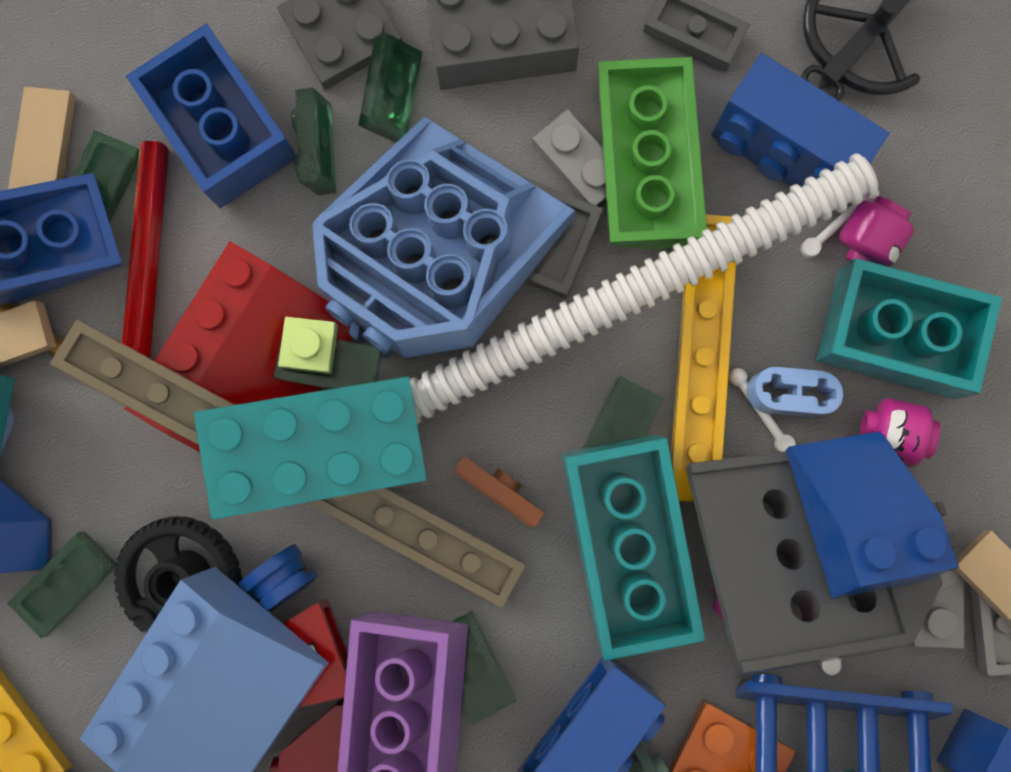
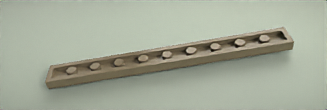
[49,319,526,609]

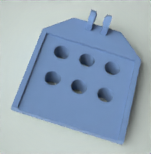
[312,117,575,358]

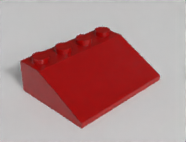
[124,241,354,452]

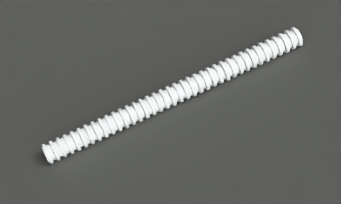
[410,153,878,424]

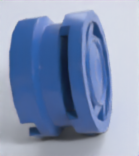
[237,544,318,613]

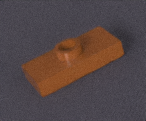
[454,456,545,528]

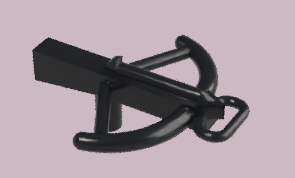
[801,0,920,101]

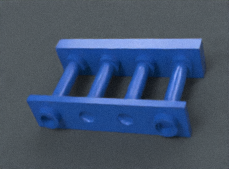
[736,674,953,772]

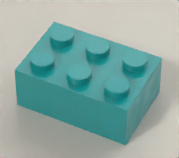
[815,258,1003,400]

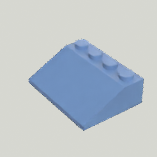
[80,567,329,772]

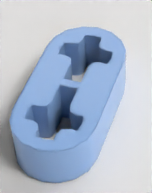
[746,367,844,418]

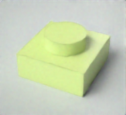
[278,317,338,375]

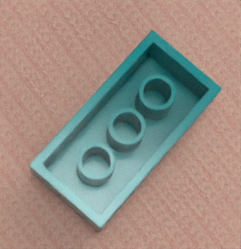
[193,376,427,520]
[560,435,705,661]

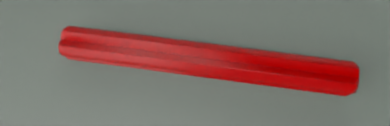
[122,141,169,358]

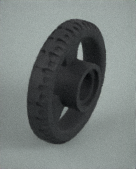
[114,516,242,633]

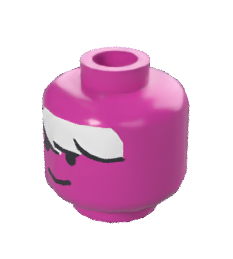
[839,196,914,267]
[860,398,940,467]

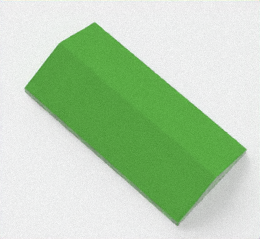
[597,57,707,250]

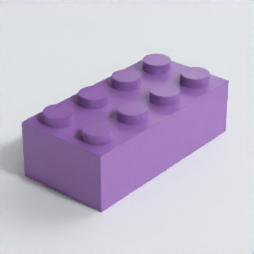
[338,611,468,772]

